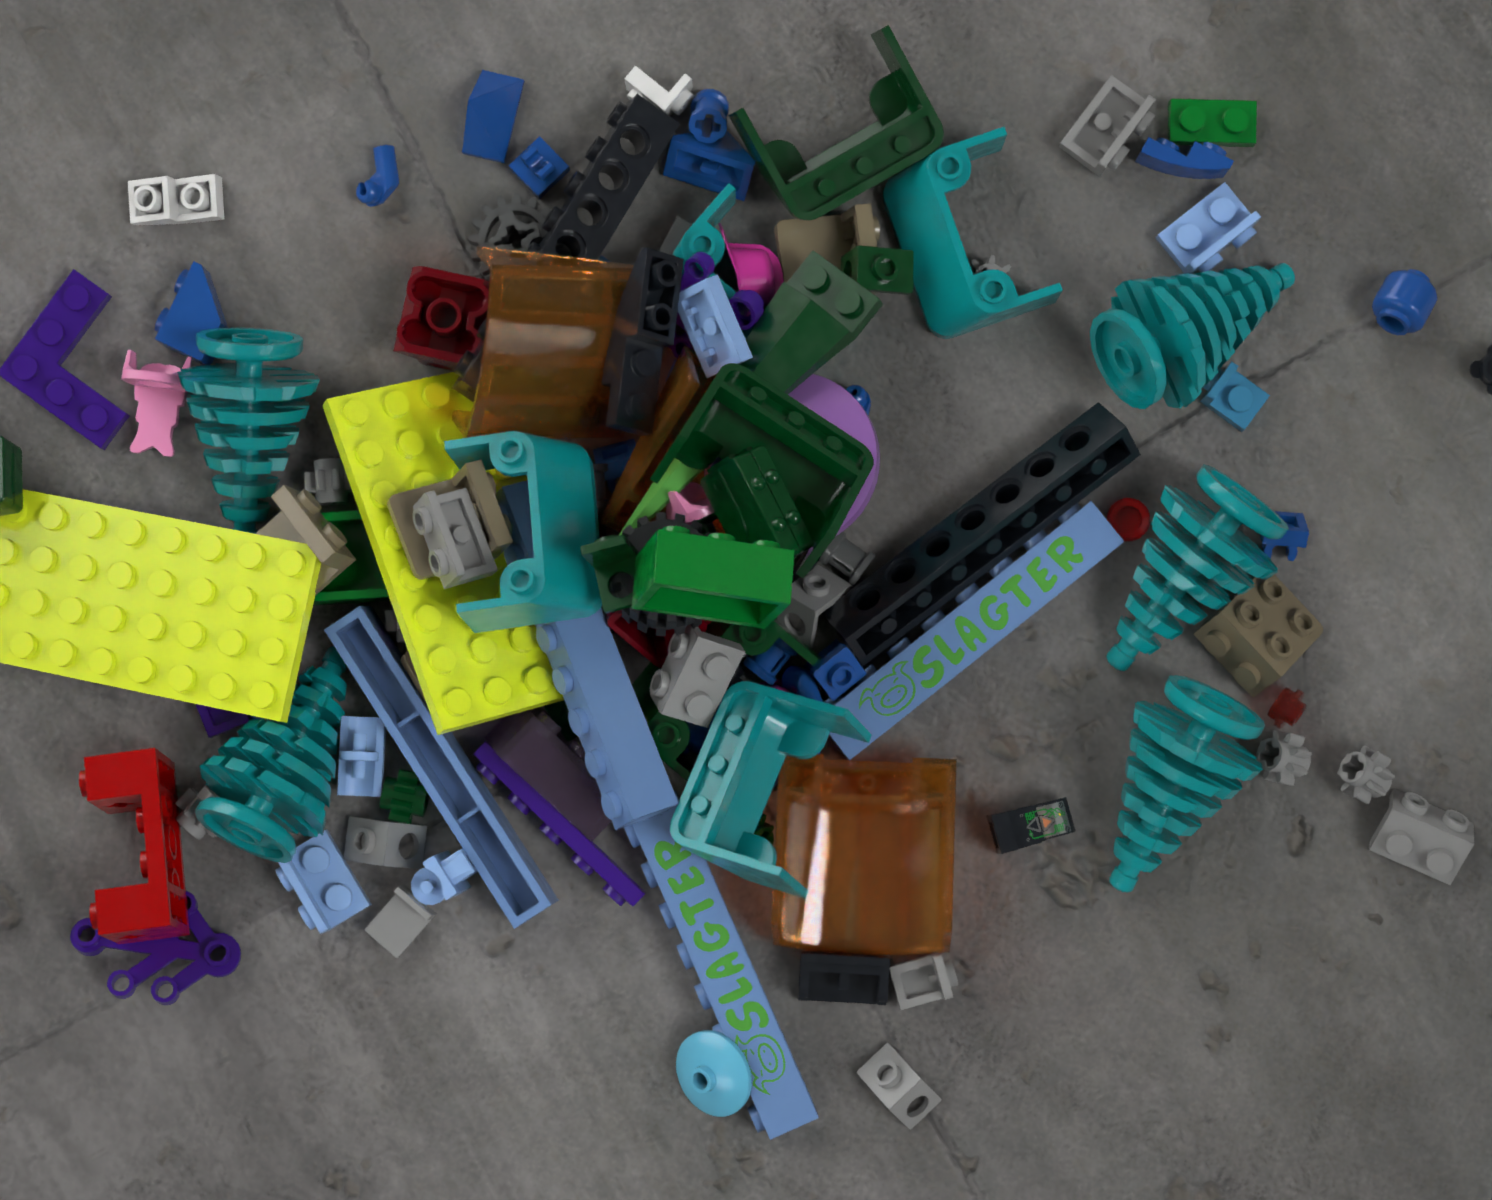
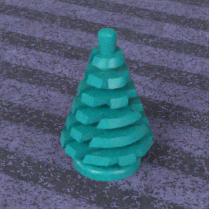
[1090,263,1295,409]
[177,327,320,534]
[1106,464,1289,671]
[195,646,348,863]
[1109,675,1265,893]

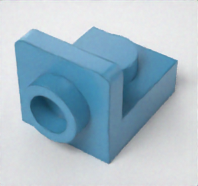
[1200,361,1270,432]

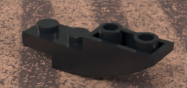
[601,247,684,436]

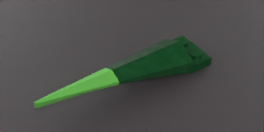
[619,250,883,536]

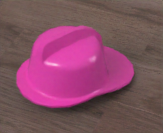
[718,222,784,307]

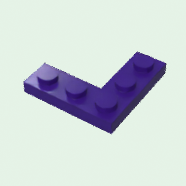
[0,269,130,451]

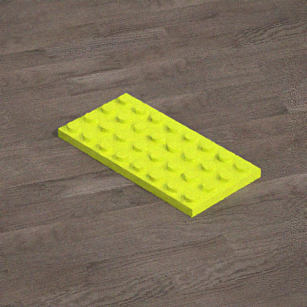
[322,372,564,735]
[0,489,321,723]

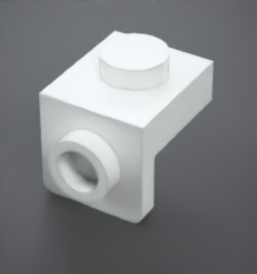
[624,66,694,116]

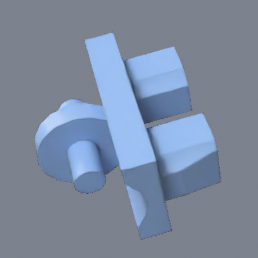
[337,716,386,797]
[411,848,478,905]

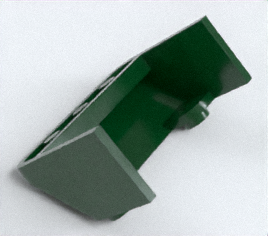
[728,25,944,221]
[650,363,874,579]
[632,619,822,781]

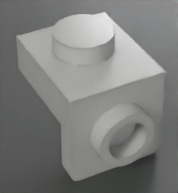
[889,952,958,1010]

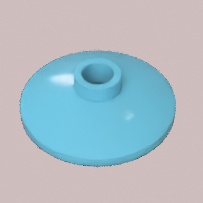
[676,1030,752,1117]

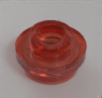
[1267,687,1307,729]

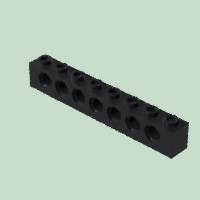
[452,94,680,417]
[822,402,1141,666]

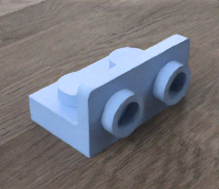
[1156,182,1261,274]
[678,274,753,378]
[275,830,372,934]

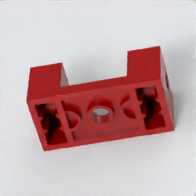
[79,748,190,944]

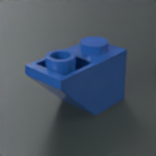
[155,261,228,365]

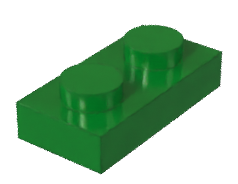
[1168,99,1257,147]

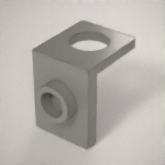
[777,565,851,649]
[344,816,427,869]
[365,885,437,958]
[857,1043,942,1130]

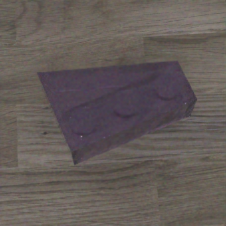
[485,710,612,841]

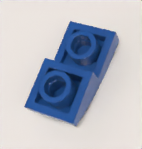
[1135,137,1234,179]

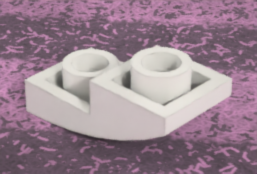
[128,174,224,225]

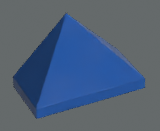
[462,70,525,164]
[663,131,755,201]

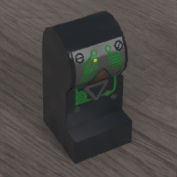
[986,797,1076,854]

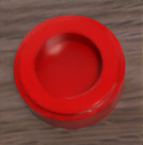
[1105,498,1151,542]

